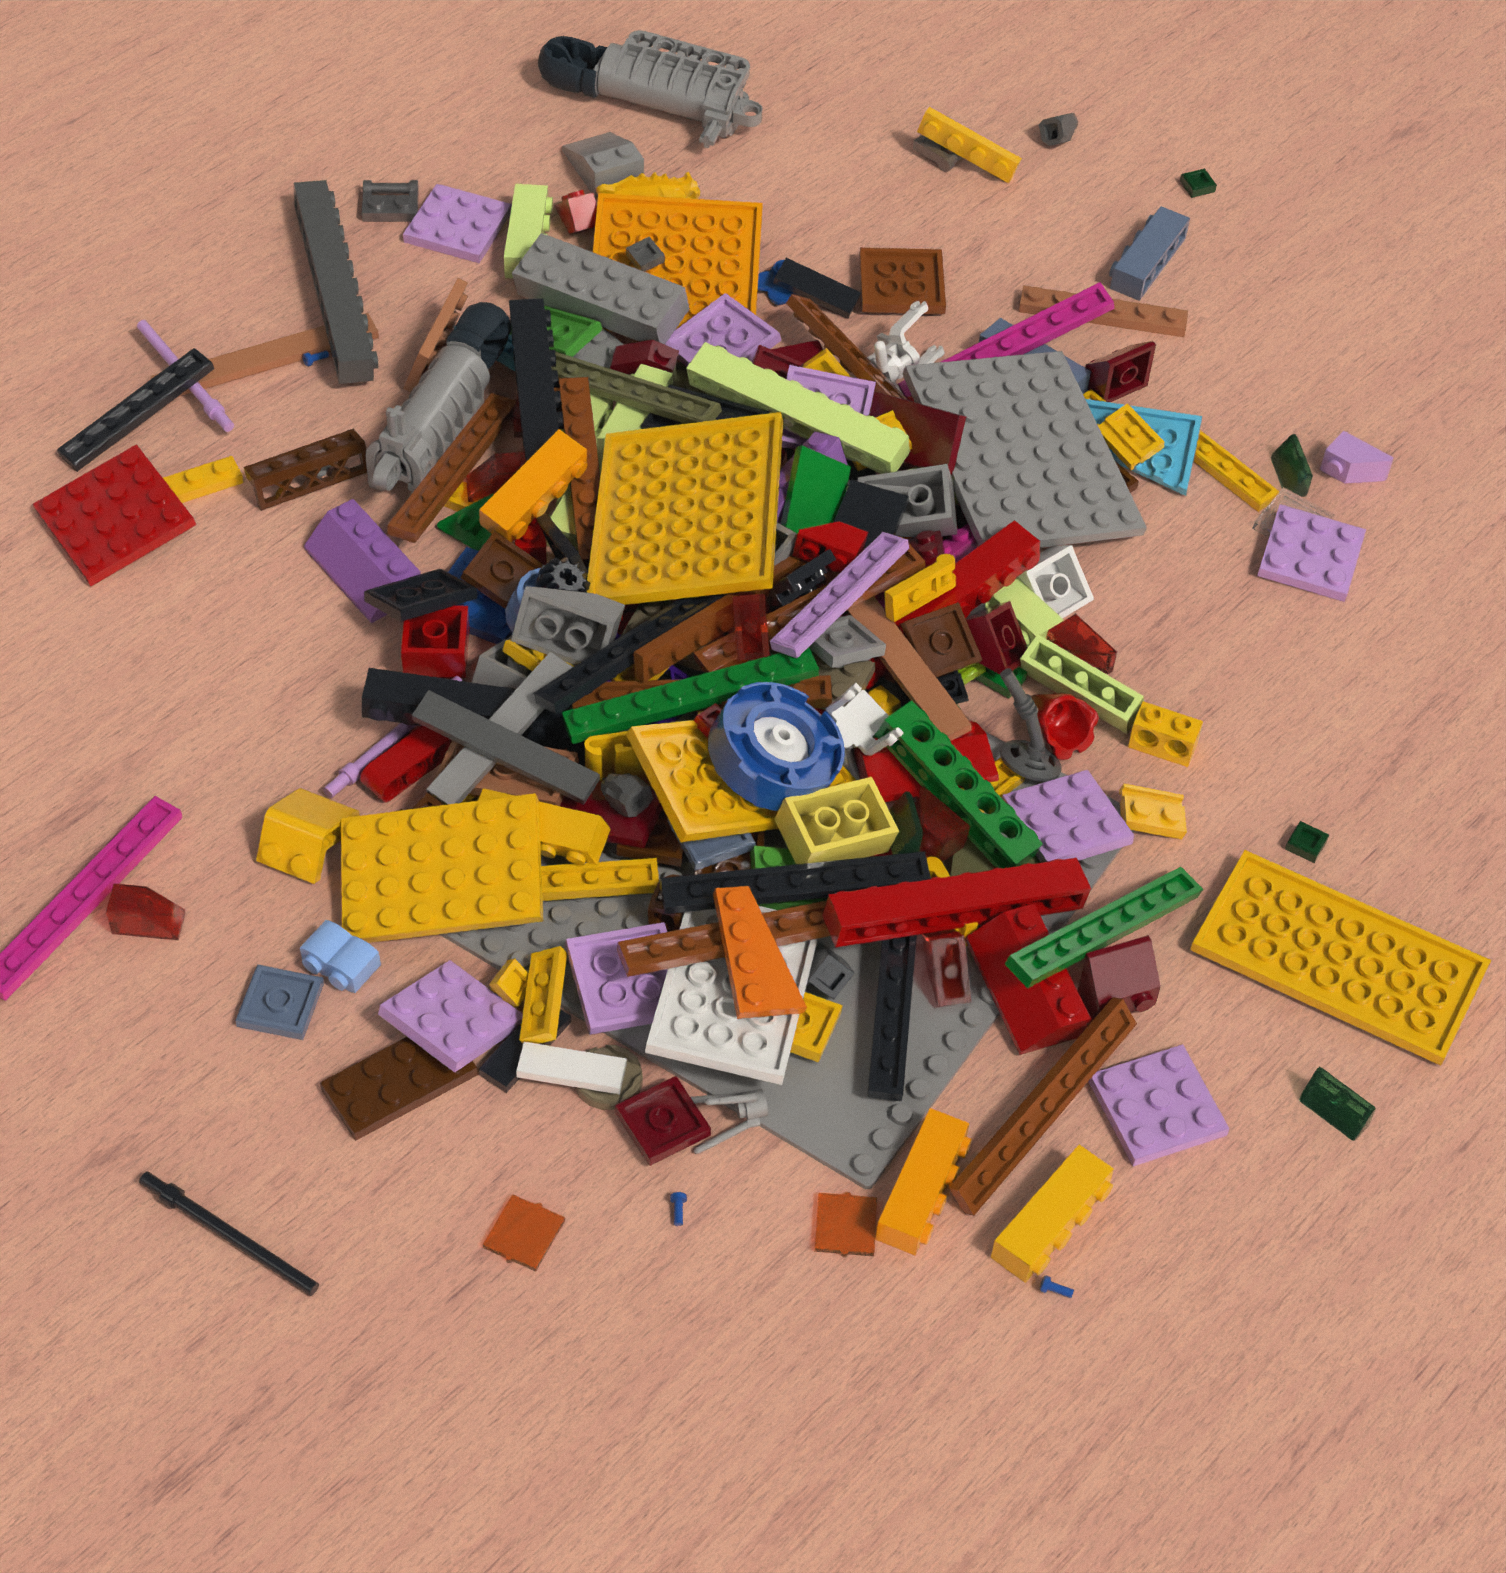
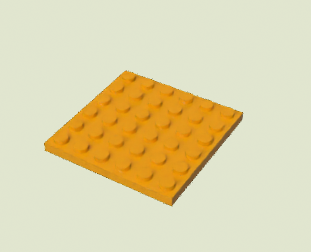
[593,193,763,332]

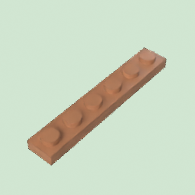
[1019,285,1188,337]

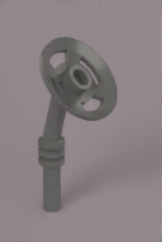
[1000,668,1062,782]

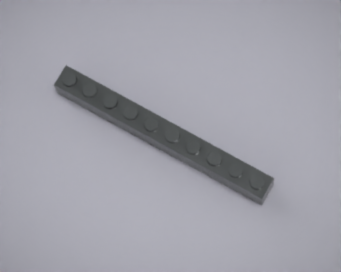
[293,180,378,384]

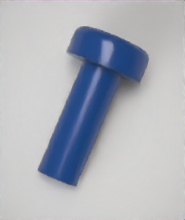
[302,350,329,367]
[670,1192,687,1226]
[1039,1275,1074,1298]

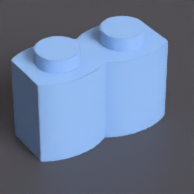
[300,920,381,993]

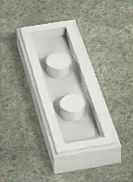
[516,1042,627,1094]

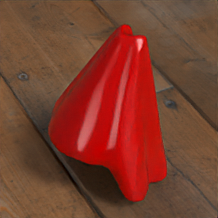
[1031,693,1099,760]

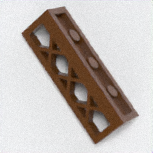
[243,428,367,511]

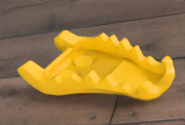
[596,172,700,199]

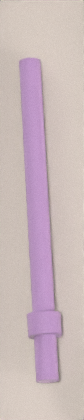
[137,320,234,432]
[323,676,463,798]

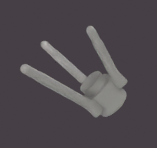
[691,1089,768,1154]

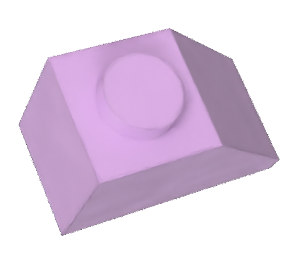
[1320,431,1394,484]

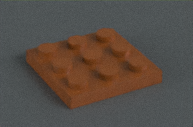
[859,247,946,314]

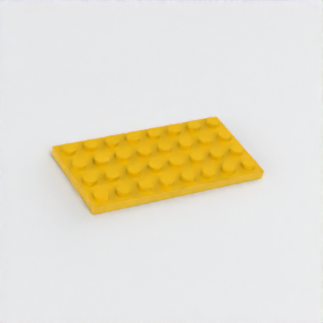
[1190,850,1491,1066]

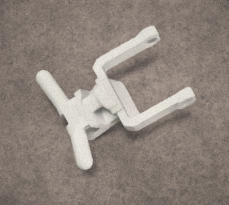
[867,301,945,393]
[826,683,904,780]

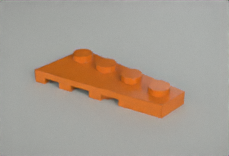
[713,886,807,1019]

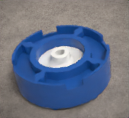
[708,682,845,811]

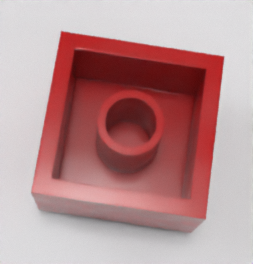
[401,606,470,678]

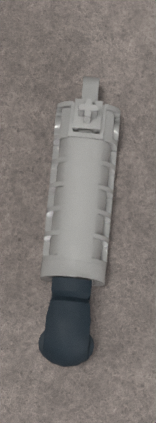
[538,30,762,148]
[366,302,511,494]

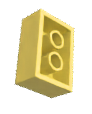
[774,777,899,864]

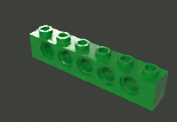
[876,700,1043,869]

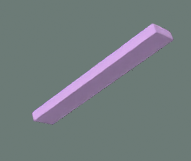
[770,532,909,658]

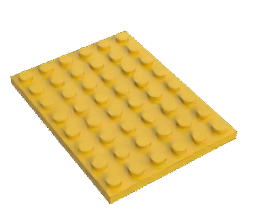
[587,412,783,605]

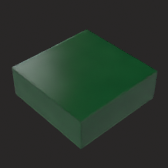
[1180,168,1217,198]
[1285,821,1329,863]

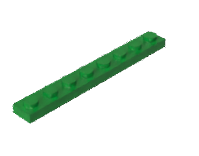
[562,647,819,744]
[1005,867,1203,989]

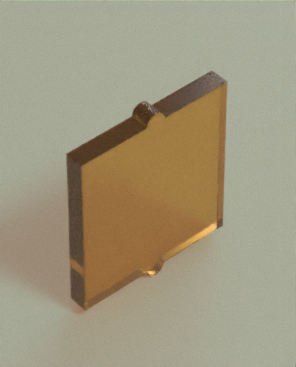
[814,1192,877,1257]
[483,1194,565,1272]

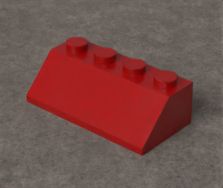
[854,721,999,802]
[965,903,1091,1055]

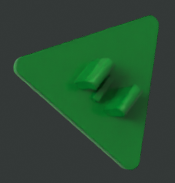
[437,494,494,551]

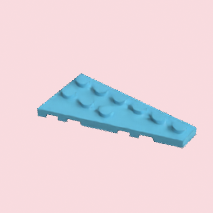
[1085,399,1202,496]

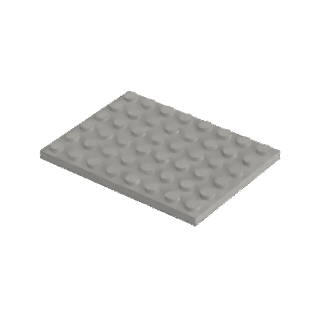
[902,351,1147,548]

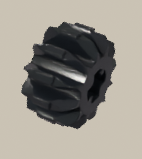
[534,557,591,593]

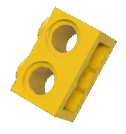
[1128,701,1203,767]

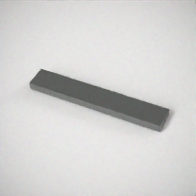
[412,690,600,805]

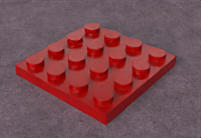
[32,444,196,586]

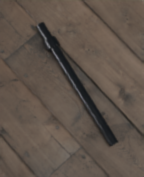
[139,1171,319,1296]

